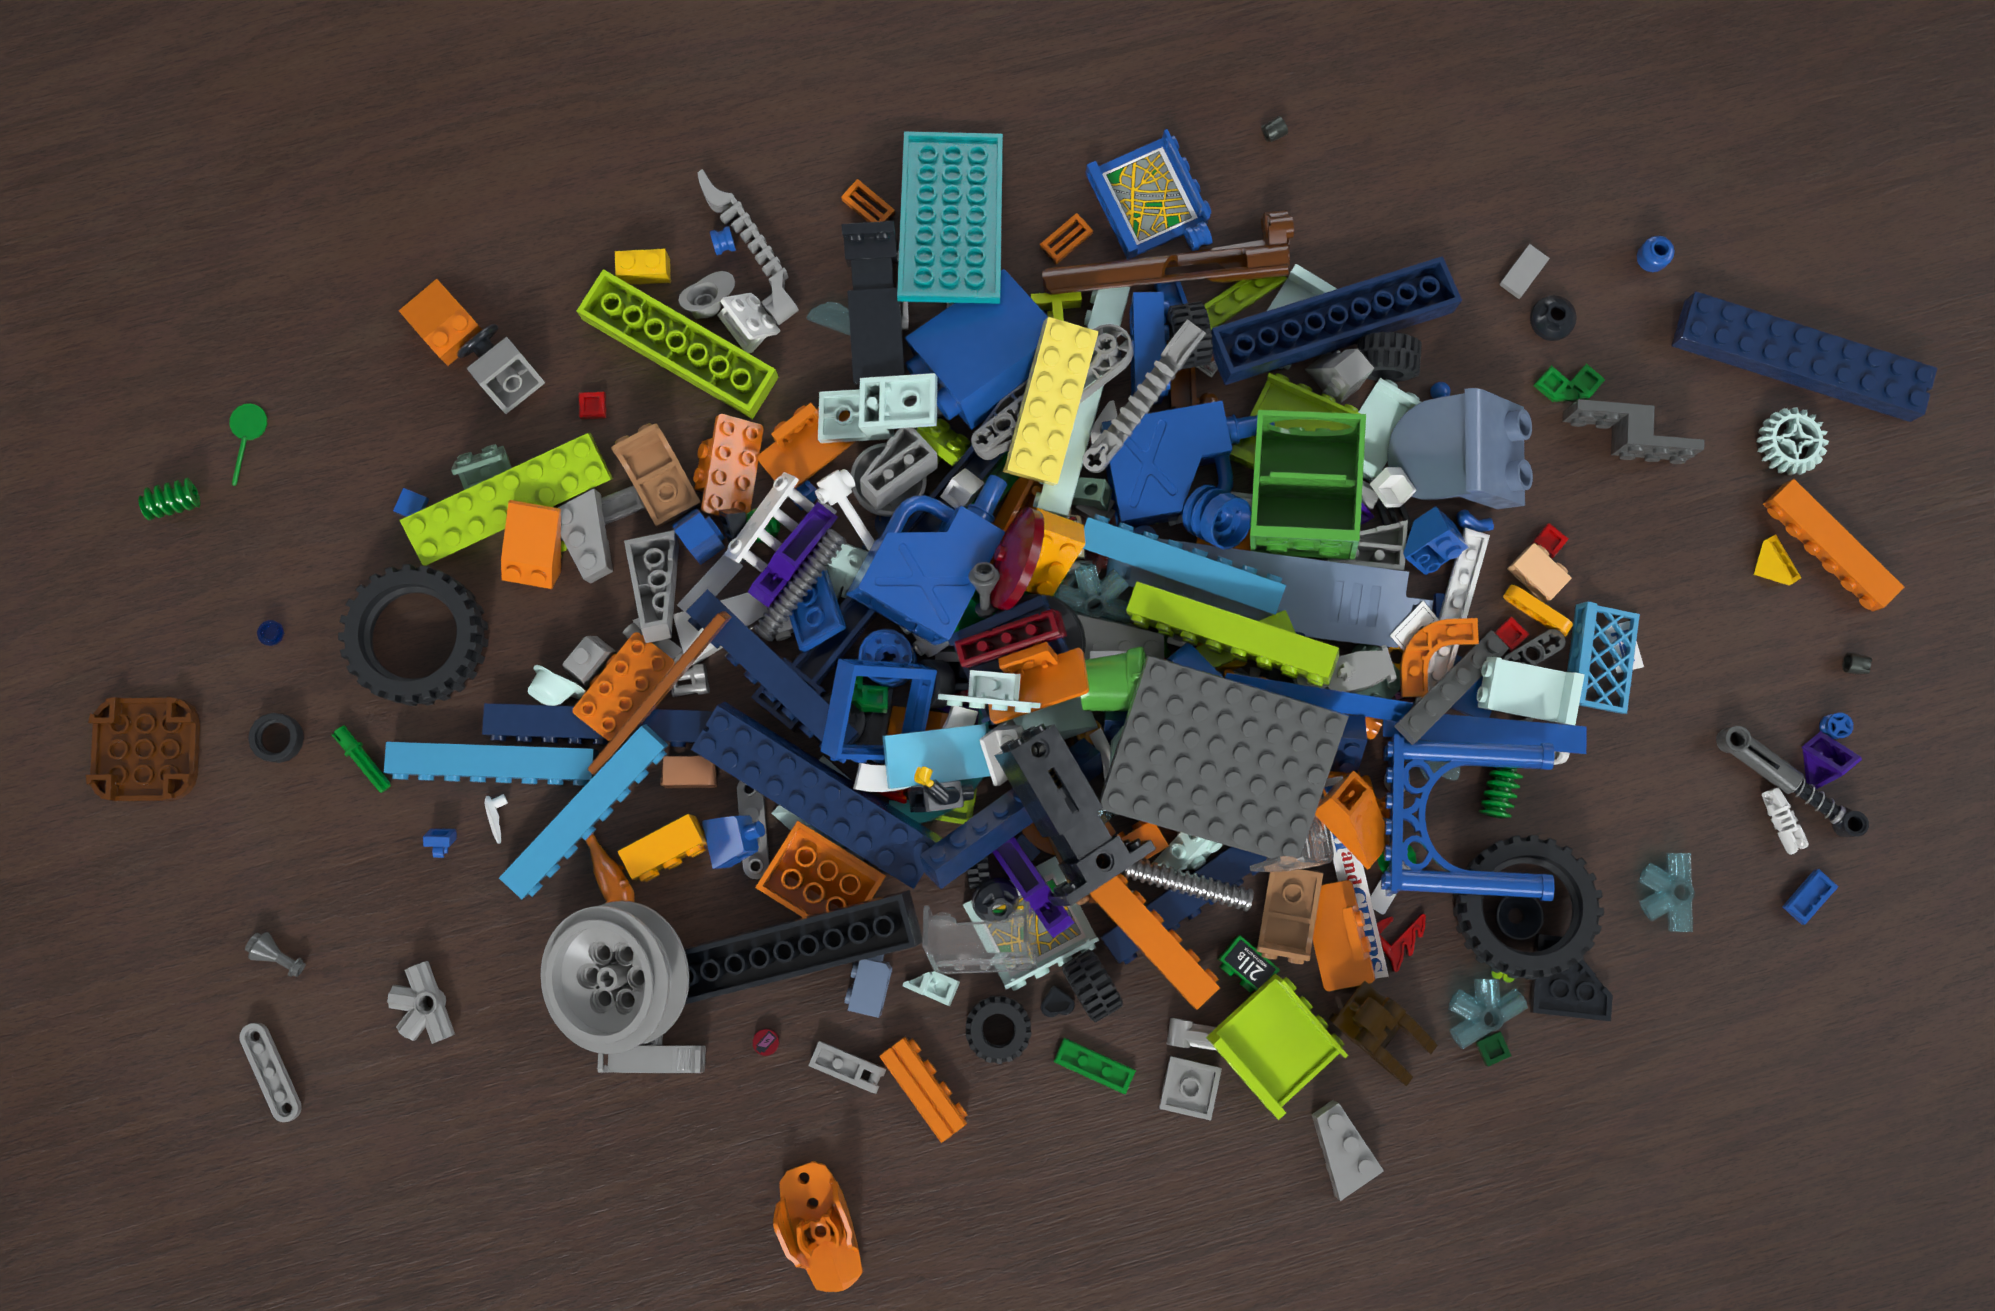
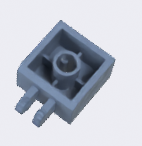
[844,955,892,1018]

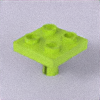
[916,418,971,466]

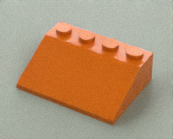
[755,820,886,917]

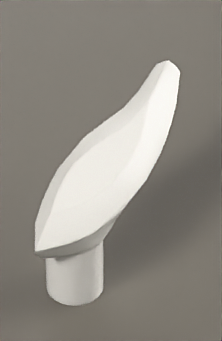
[484,794,508,844]

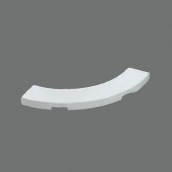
[853,706,978,792]

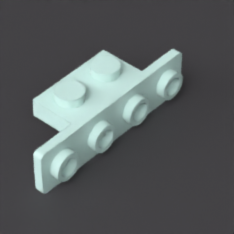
[938,670,1041,713]
[1152,832,1222,871]

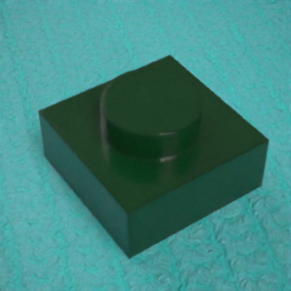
[1475,1031,1512,1067]

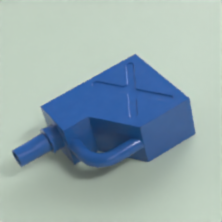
[1100,401,1275,528]
[846,475,1007,646]

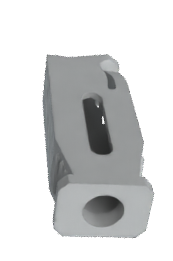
[1292,645,1396,693]
[597,1035,706,1073]

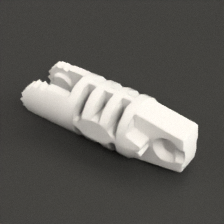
[1762,787,1809,855]

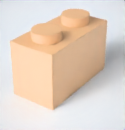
[1507,543,1571,603]

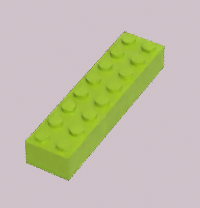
[577,269,779,419]
[400,433,613,566]
[1126,581,1339,688]

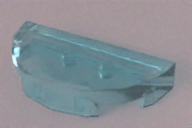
[807,302,850,335]

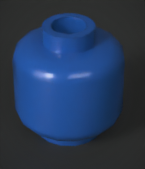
[1636,236,1675,272]

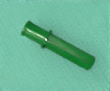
[331,725,391,793]

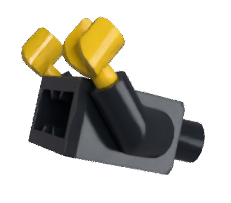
[908,766,974,813]

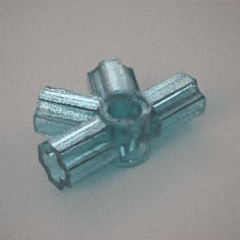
[1055,564,1131,624]
[1638,853,1695,932]
[1448,979,1528,1049]

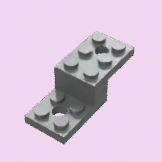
[1562,399,1705,464]

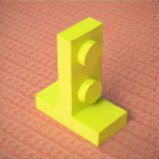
[1031,292,1082,321]

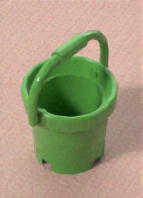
[1080,646,1146,711]

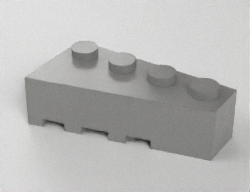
[624,530,679,643]

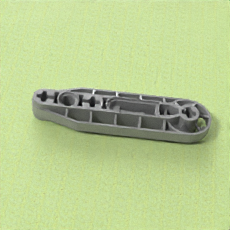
[971,324,1134,460]

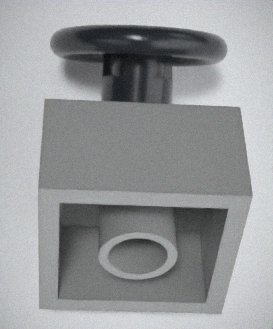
[457,324,545,414]

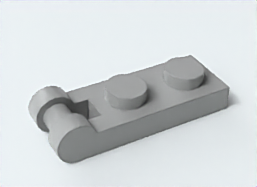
[808,1040,887,1094]

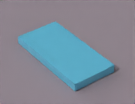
[882,724,991,789]

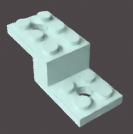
[818,373,938,443]

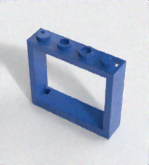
[821,659,937,764]

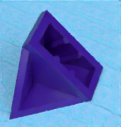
[1802,732,1862,789]

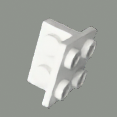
[718,293,780,353]
[980,719,1023,786]

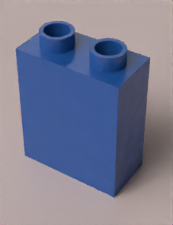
[905,269,1048,430]

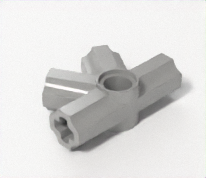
[387,961,455,1044]

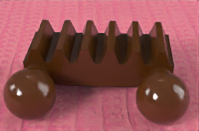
[1169,355,1218,409]

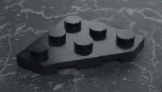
[1530,934,1613,1022]

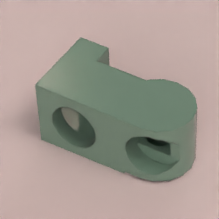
[1072,477,1113,511]

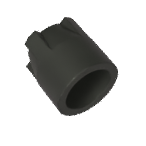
[1261,116,1288,142]
[1842,652,1872,674]

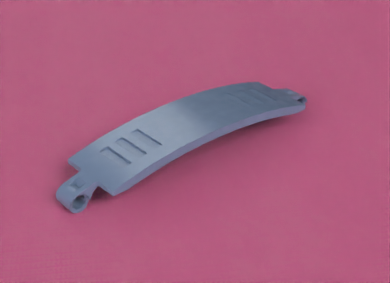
[1105,538,1434,648]

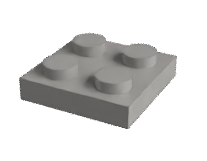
[1159,1056,1222,1121]

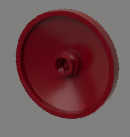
[990,507,1044,611]

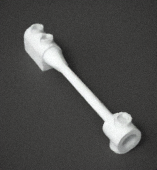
[815,469,950,657]

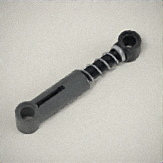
[1716,726,1869,837]

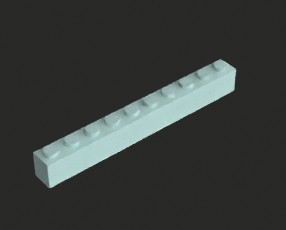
[1033,287,1130,519]

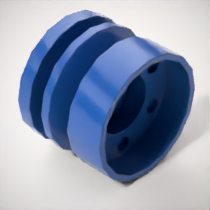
[1182,484,1252,550]
[858,629,918,688]

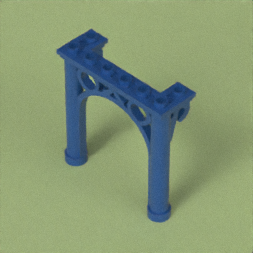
[1381,734,1554,901]

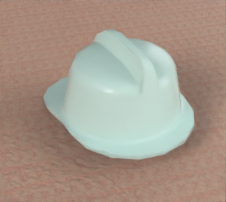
[528,665,586,706]

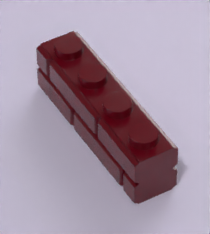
[955,609,1067,668]

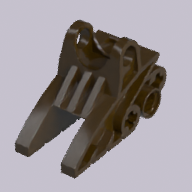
[1329,981,1438,1086]

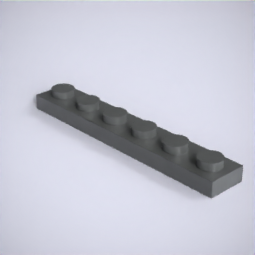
[1394,630,1509,745]

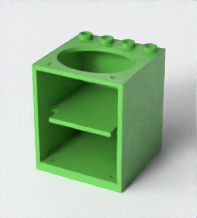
[1250,410,1366,560]

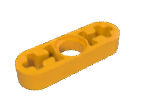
[1503,585,1573,636]

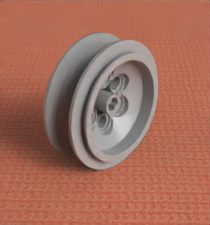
[541,901,689,1054]

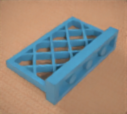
[1567,602,1640,714]

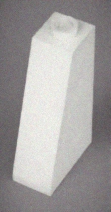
[673,593,773,667]

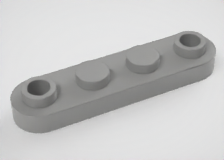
[737,781,770,879]
[240,1023,302,1122]

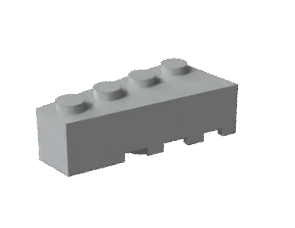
[1074,611,1164,659]

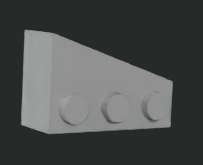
[1305,349,1374,404]
[860,427,938,512]
[558,489,613,583]
[1323,520,1408,571]
[1312,1100,1384,1201]

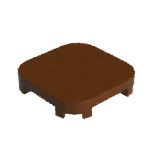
[85,697,200,801]

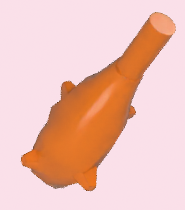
[585,833,634,903]

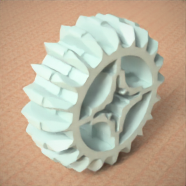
[1756,407,1829,475]

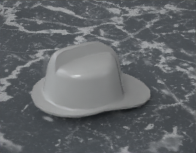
[679,271,735,319]

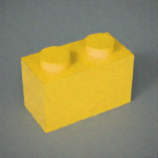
[615,249,671,285]

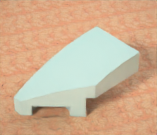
[903,971,960,1006]

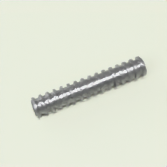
[753,529,847,641]
[1124,859,1254,911]

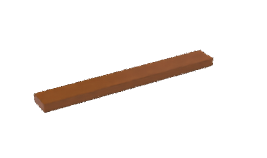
[588,611,731,776]

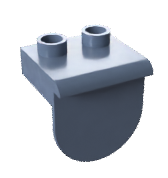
[1387,388,1533,509]

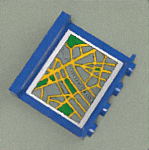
[1085,129,1211,260]

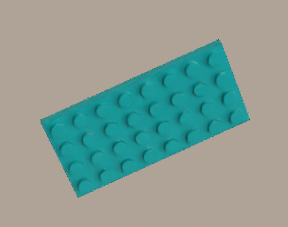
[897,131,1003,304]

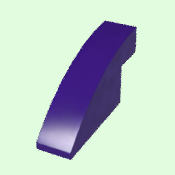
[748,502,838,608]
[993,837,1075,938]

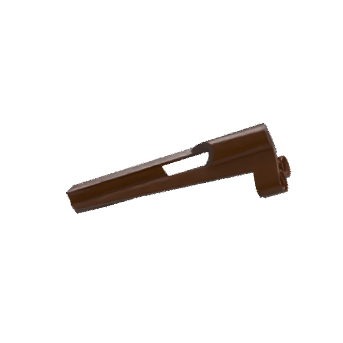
[1042,210,1294,295]

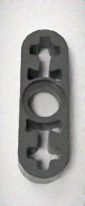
[1502,629,1565,666]

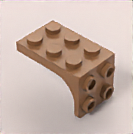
[611,423,702,528]
[1257,863,1323,964]

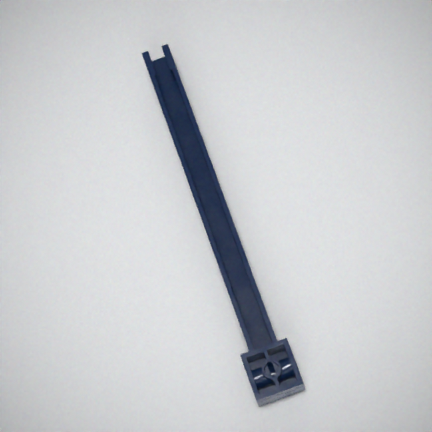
[751,393,1024,732]

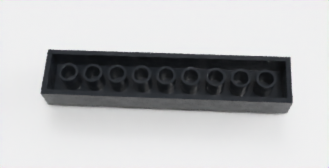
[684,890,923,1004]

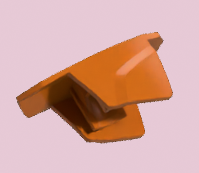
[773,1161,863,1292]

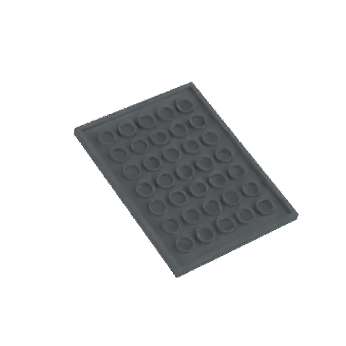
[1099,655,1349,865]

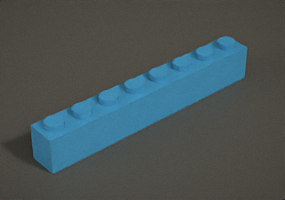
[1083,514,1286,615]
[499,724,668,899]
[384,742,599,786]

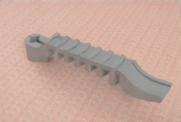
[697,169,799,325]
[1083,319,1206,473]

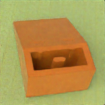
[1315,770,1389,870]

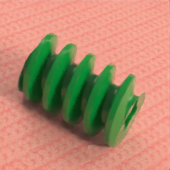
[138,478,201,520]
[1478,767,1523,819]

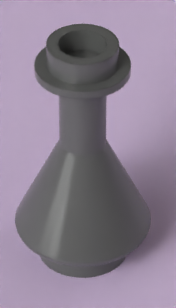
[968,562,1000,619]
[245,932,306,977]

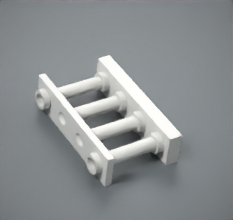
[724,472,837,573]

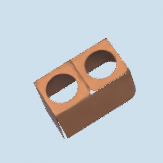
[661,756,717,788]

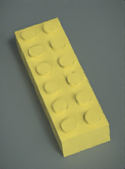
[1003,317,1099,486]

